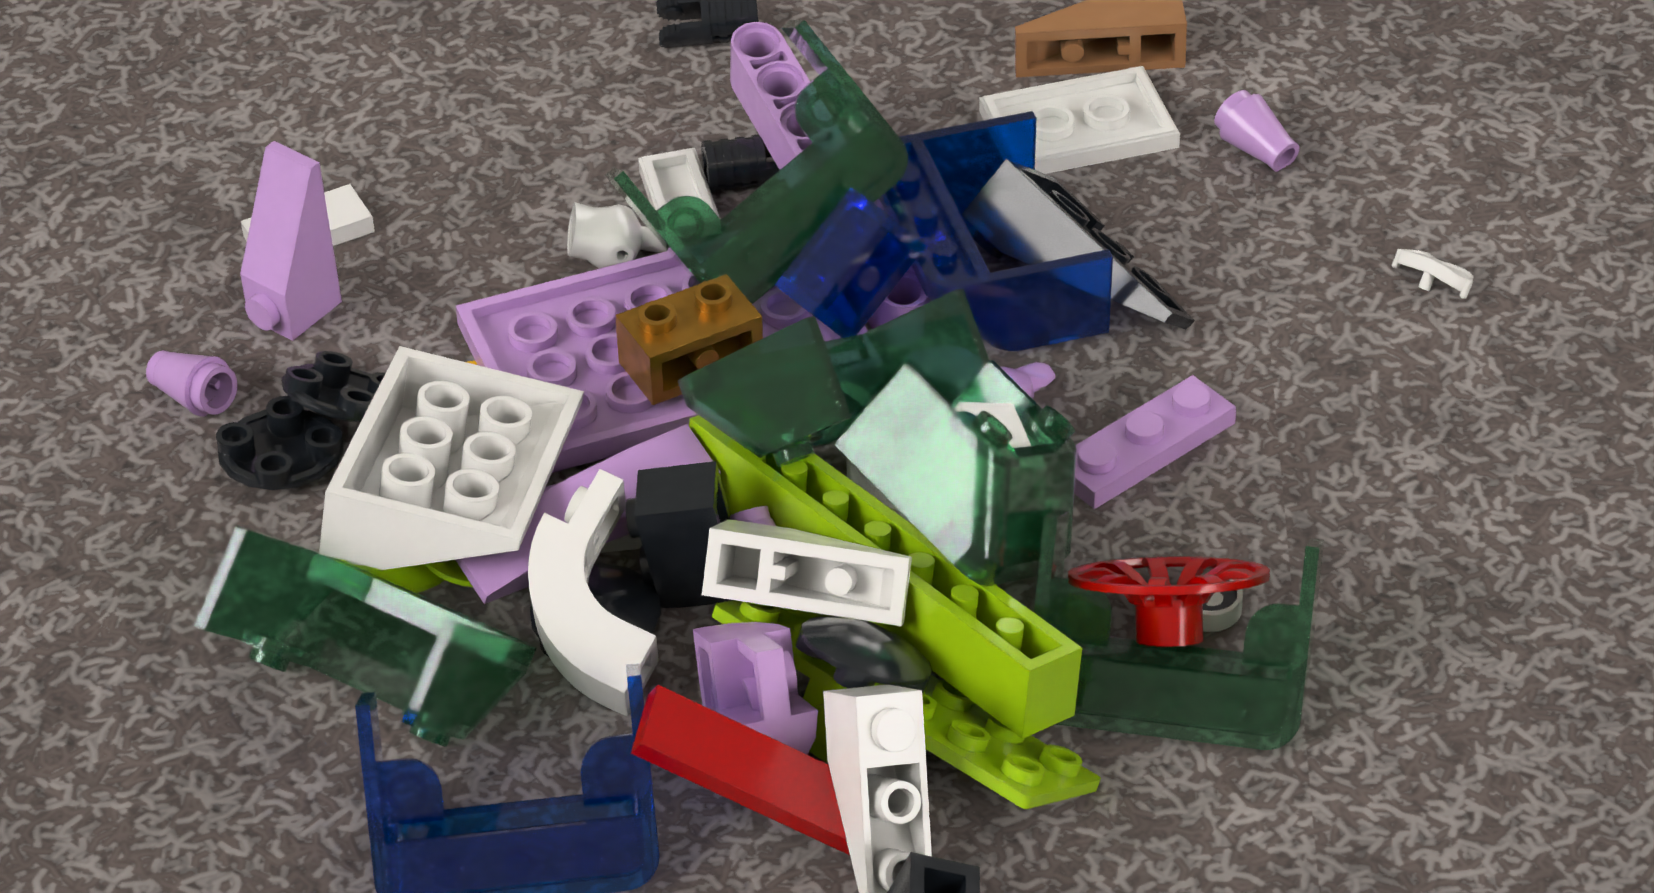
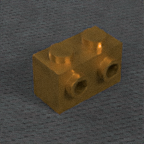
[615,274,764,405]

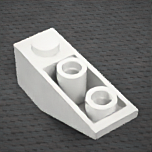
[823,684,932,893]

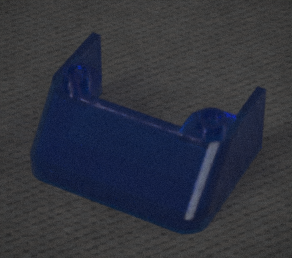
[869,111,1113,351]
[355,663,660,893]

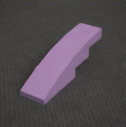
[456,424,721,604]

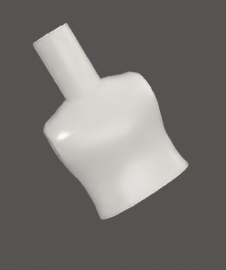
[567,202,681,269]

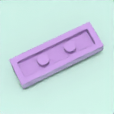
[1052,375,1236,509]

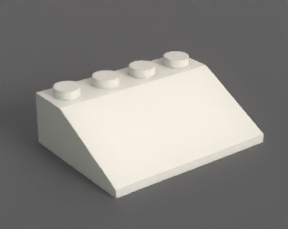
[319,346,584,570]

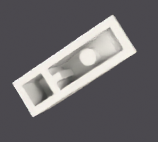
[702,519,912,626]

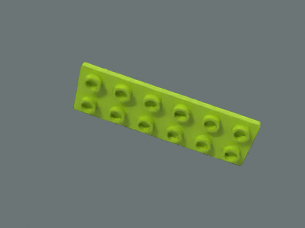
[712,600,1101,809]

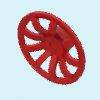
[1068,556,1270,647]

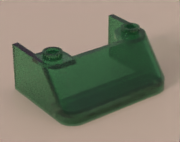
[605,20,908,304]
[678,289,999,467]
[834,360,1077,587]
[1034,510,1324,750]
[194,525,537,747]

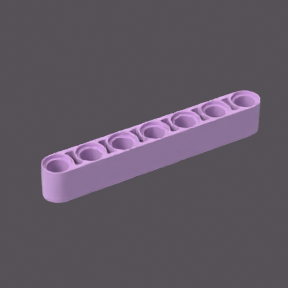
[730,22,931,346]

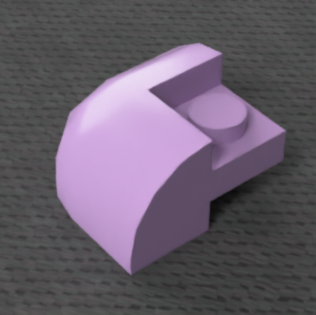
[693,622,818,755]

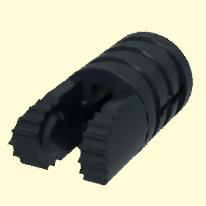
[656,0,759,48]
[701,134,788,193]

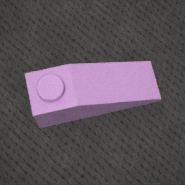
[240,141,342,341]

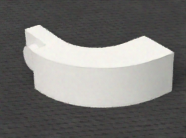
[528,469,659,716]

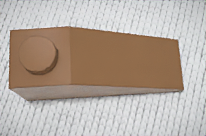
[1015,0,1187,77]

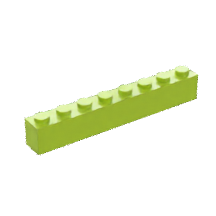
[689,400,1082,739]

